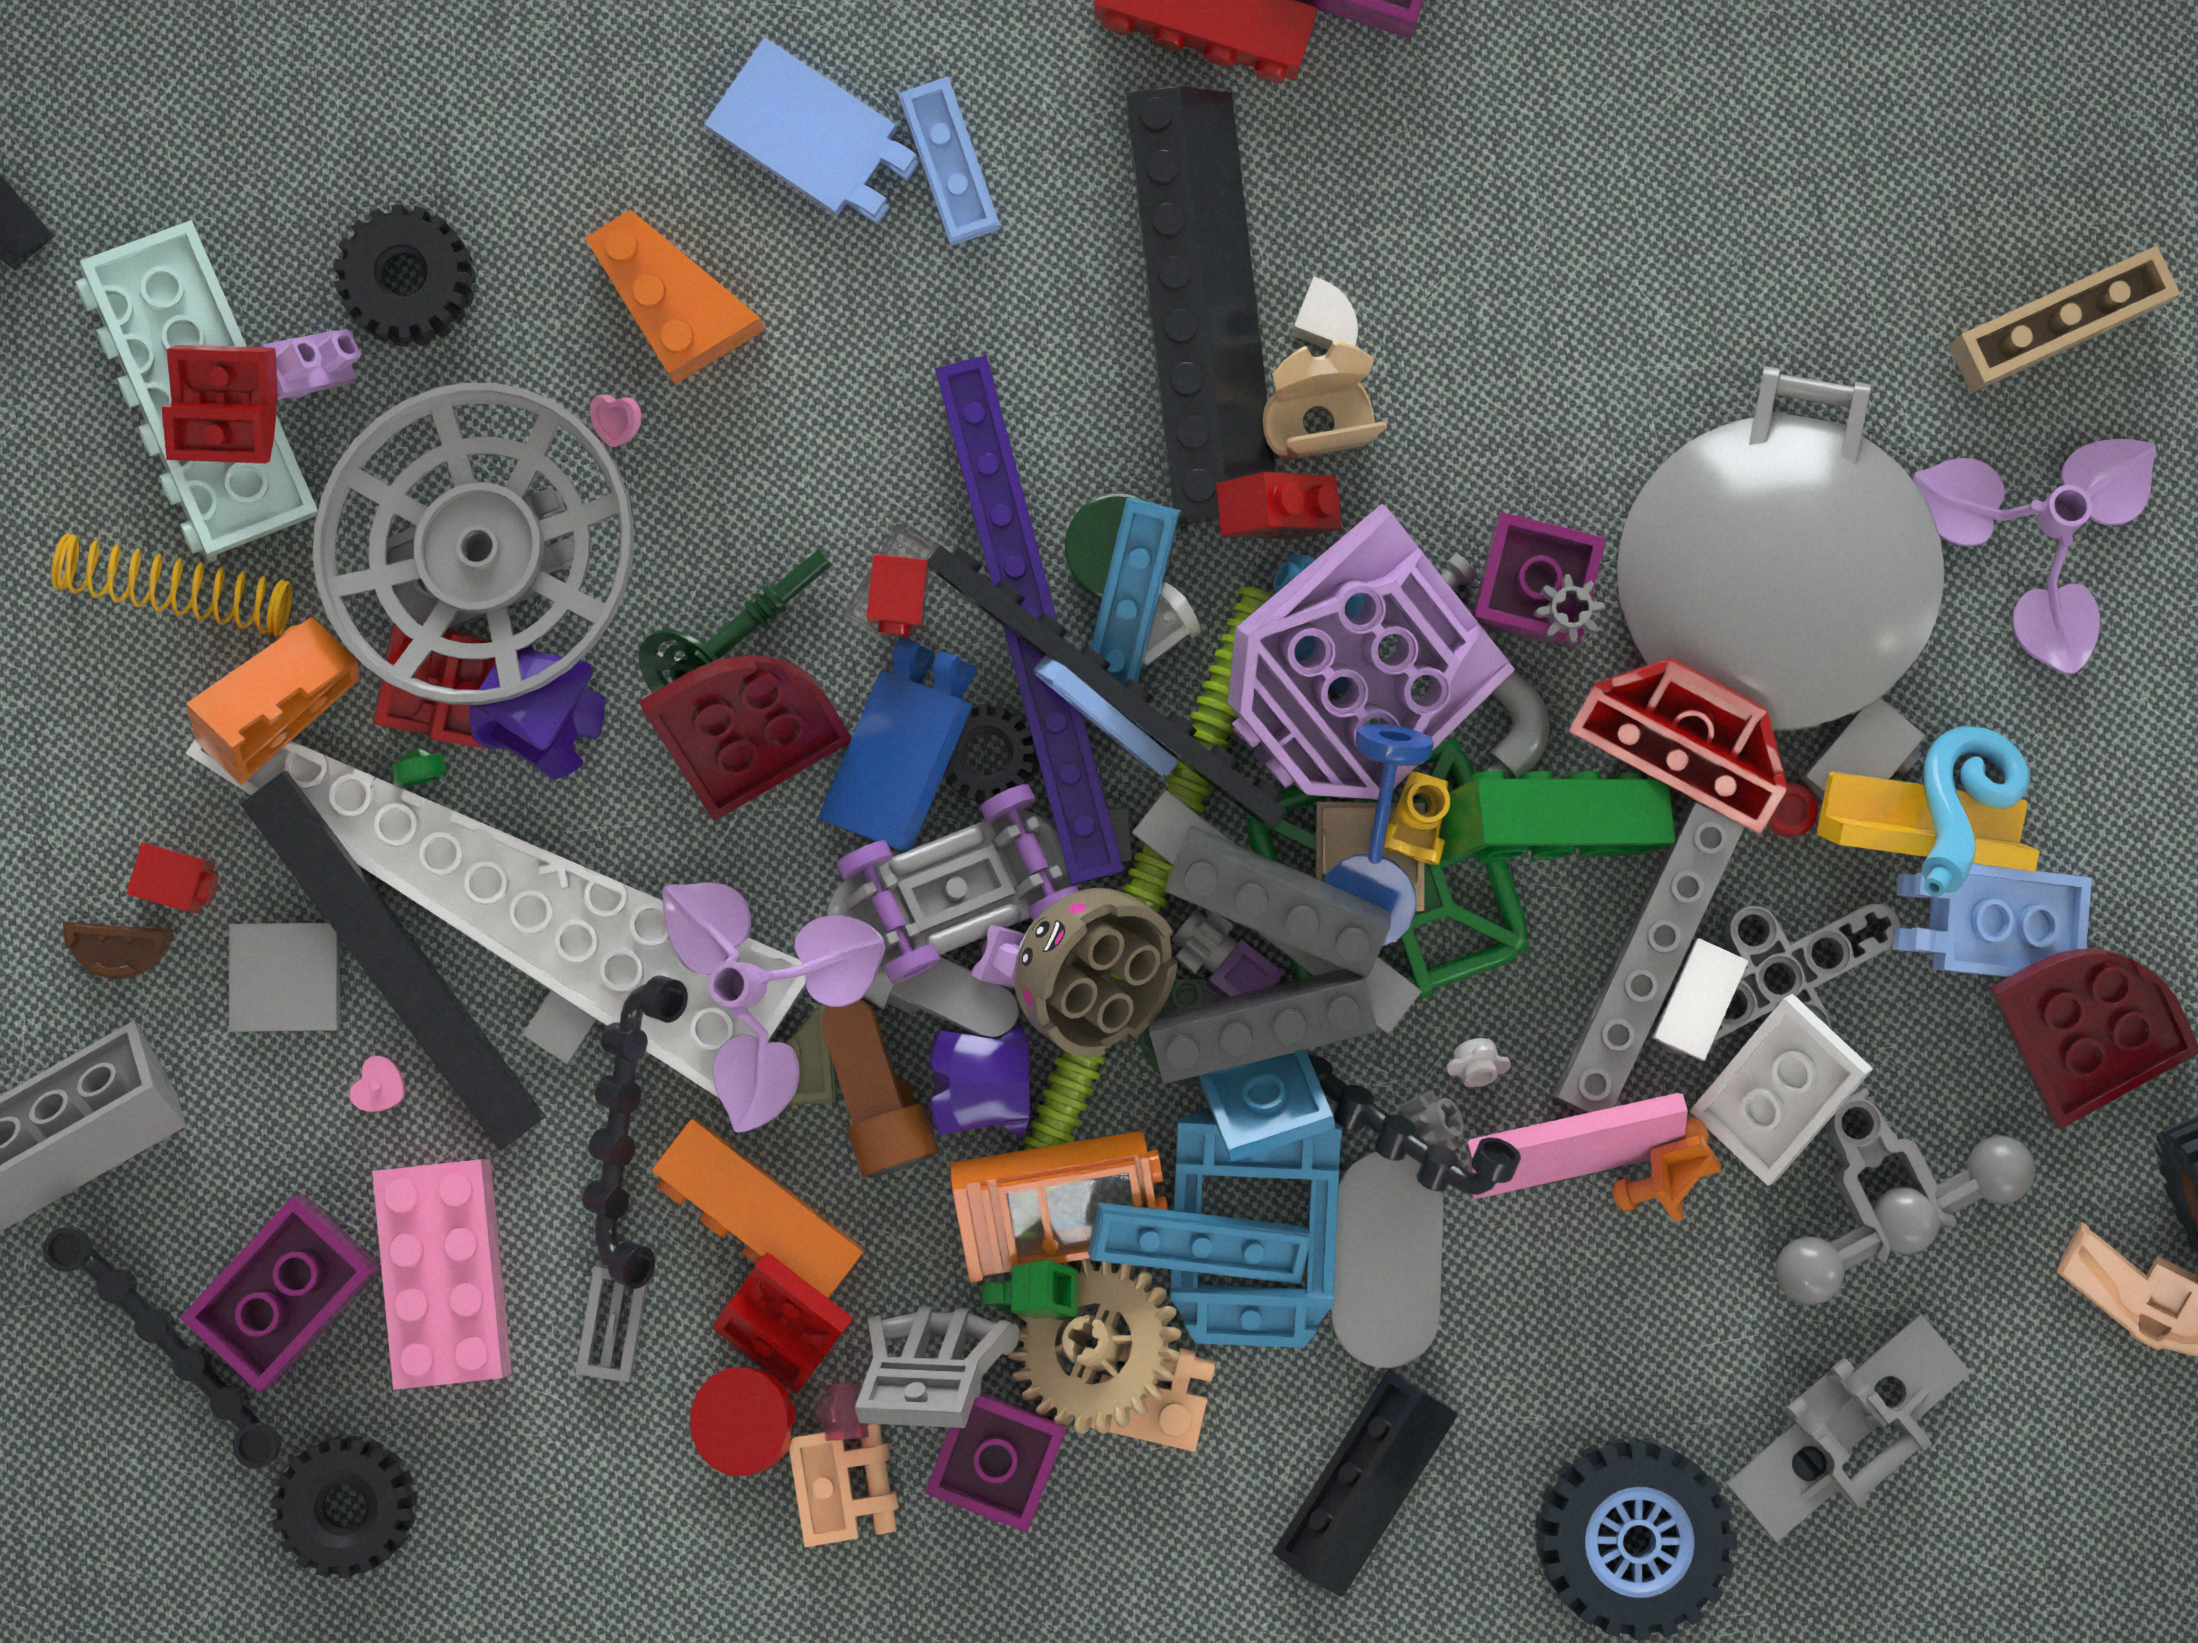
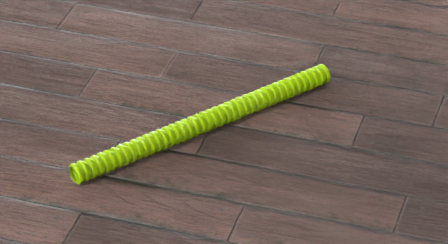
[1007,586,1273,1240]

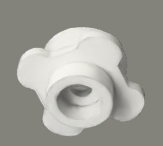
[1447,1038,1511,1087]

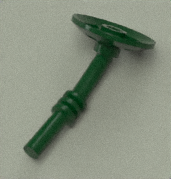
[639,549,832,693]

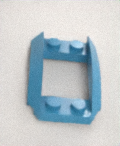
[1170,1109,1342,1348]

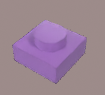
[1206,939,1284,998]

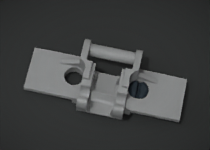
[1725,1314,1971,1543]

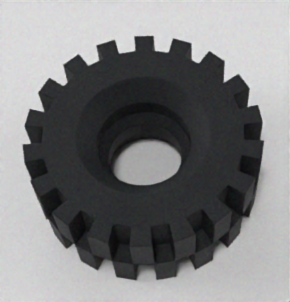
[333,204,476,347]
[271,1436,417,1578]

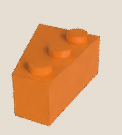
[585,210,766,385]
[186,617,360,785]

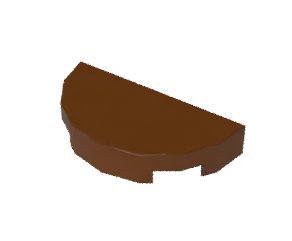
[63,922,174,980]

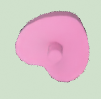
[590,394,642,447]
[350,1055,406,1112]

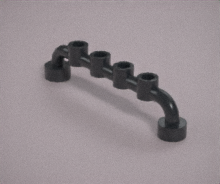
[582,975,688,1289]
[1308,1055,1521,1195]
[43,1227,281,1469]

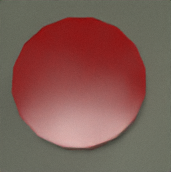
[690,1367,795,1476]

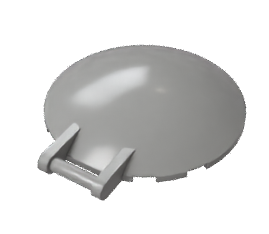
[1617,366,1944,731]

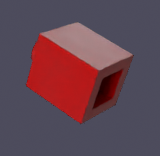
[866,554,929,637]
[126,842,218,914]

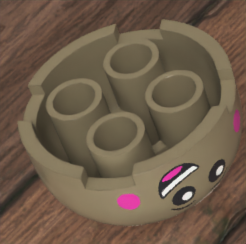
[1014,888,1178,1057]

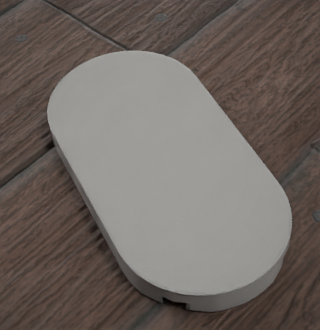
[1331,1151,1444,1368]

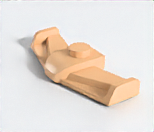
[2057,1222,2198,1357]

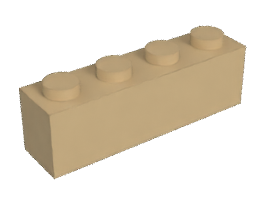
[1949,245,2180,394]

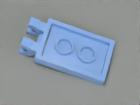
[704,37,919,225]
[1892,863,2092,978]

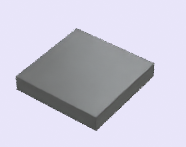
[229,923,340,1032]

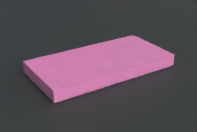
[1468,1093,1688,1200]

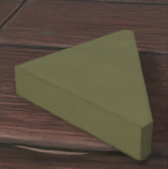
[786,1003,837,1105]

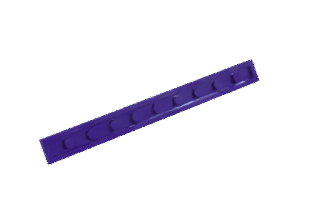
[935,355,1124,886]

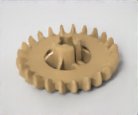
[1007,1259,1181,1434]

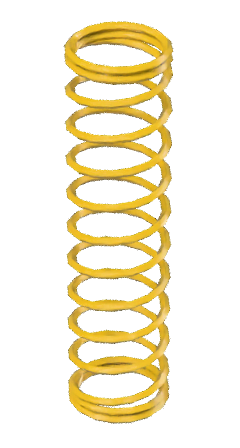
[51,533,293,638]

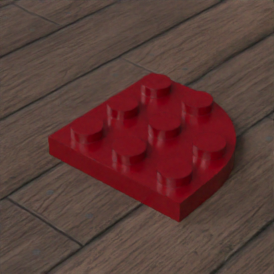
[638,656,852,822]
[1989,948,2198,1129]

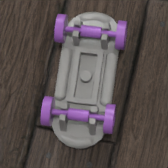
[827,784,1079,984]

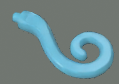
[1922,725,2030,897]

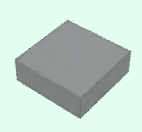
[522,990,598,1064]

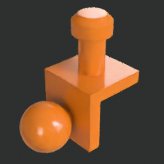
[1612,1116,1722,1221]

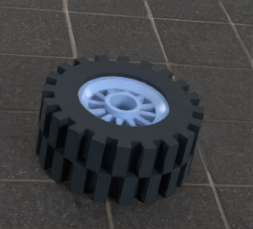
[1535,1438,1737,1640]

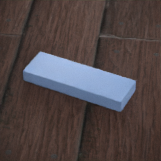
[898,76,1001,246]
[1034,655,1179,776]

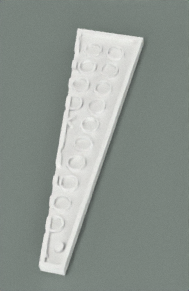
[186,740,806,1098]

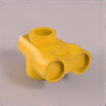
[1383,772,1450,865]

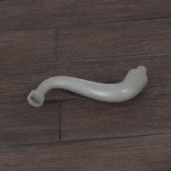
[1441,553,1550,779]

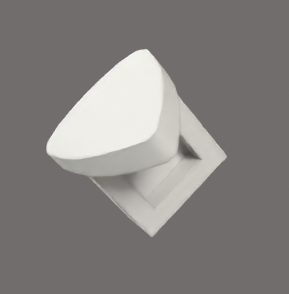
[1144,582,1201,668]

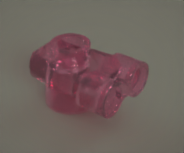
[814,1383,869,1441]

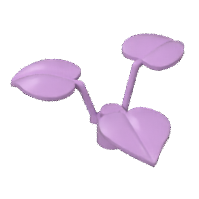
[1912,439,2156,675]
[663,882,885,1132]

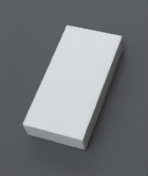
[1652,938,1748,1061]

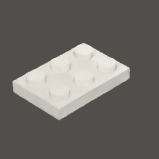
[1689,994,1873,1186]

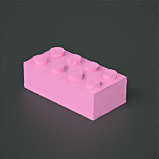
[372,1158,512,1390]

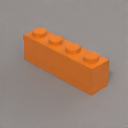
[651,1118,866,1299]

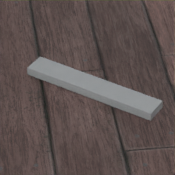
[1132,790,1422,1034]

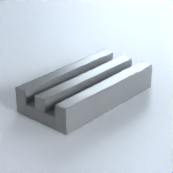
[575,1265,648,1383]

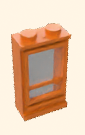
[950,1130,1168,1283]

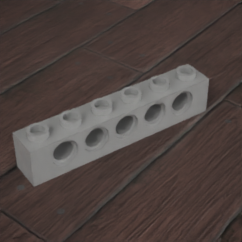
[1551,802,1745,1114]

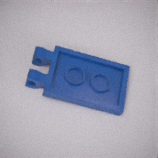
[818,637,976,853]

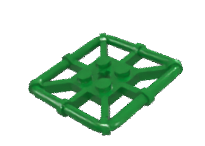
[1245,738,1530,999]

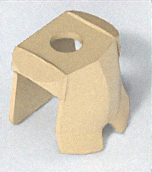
[1262,341,1387,461]

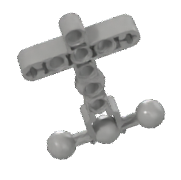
[1653,903,2036,1306]

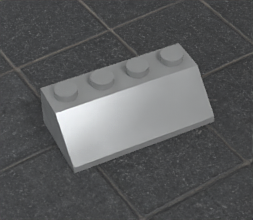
[0,1020,186,1232]

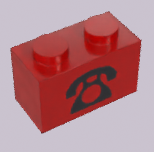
[1216,472,1342,540]

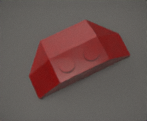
[1568,657,1788,834]

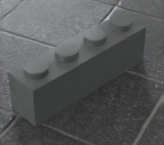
[1165,825,1391,978]
[1149,968,1377,1084]

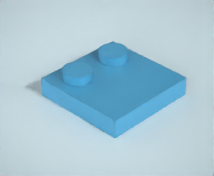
[1198,1049,1335,1162]

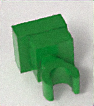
[982,1260,1078,1320]

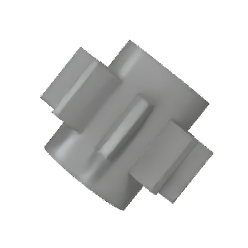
[1534,574,1605,645]
[1171,909,1238,974]
[1400,1090,1463,1150]

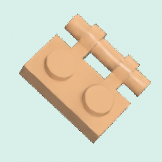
[1090,1344,1216,1452]
[789,1423,899,1547]

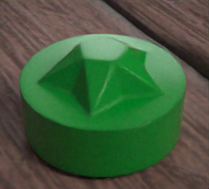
[390,748,448,787]

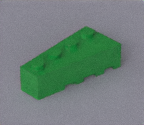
[1427,771,1676,866]

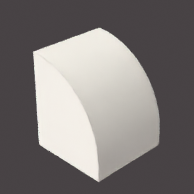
[1292,277,1358,350]

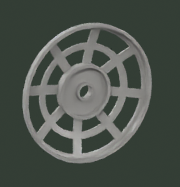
[312,383,634,705]

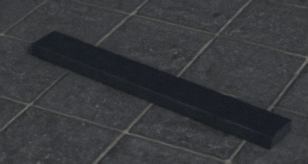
[240,771,546,1151]

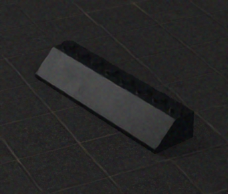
[1126,86,1276,525]

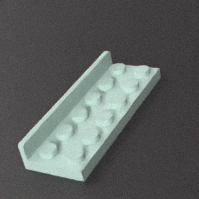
[75,220,318,564]

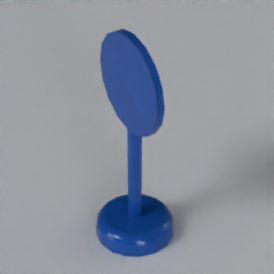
[1323,724,1434,946]

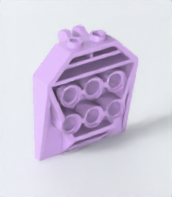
[1228,504,1515,799]

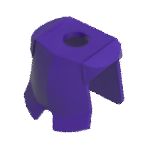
[469,645,605,780]
[929,1024,1032,1138]

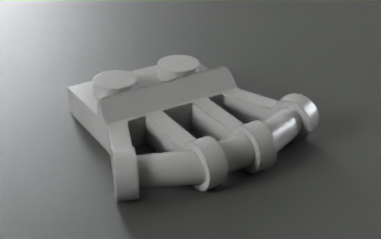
[855,1306,1020,1428]

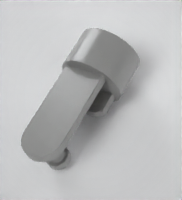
[861,956,1018,1039]

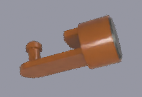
[822,999,939,1179]

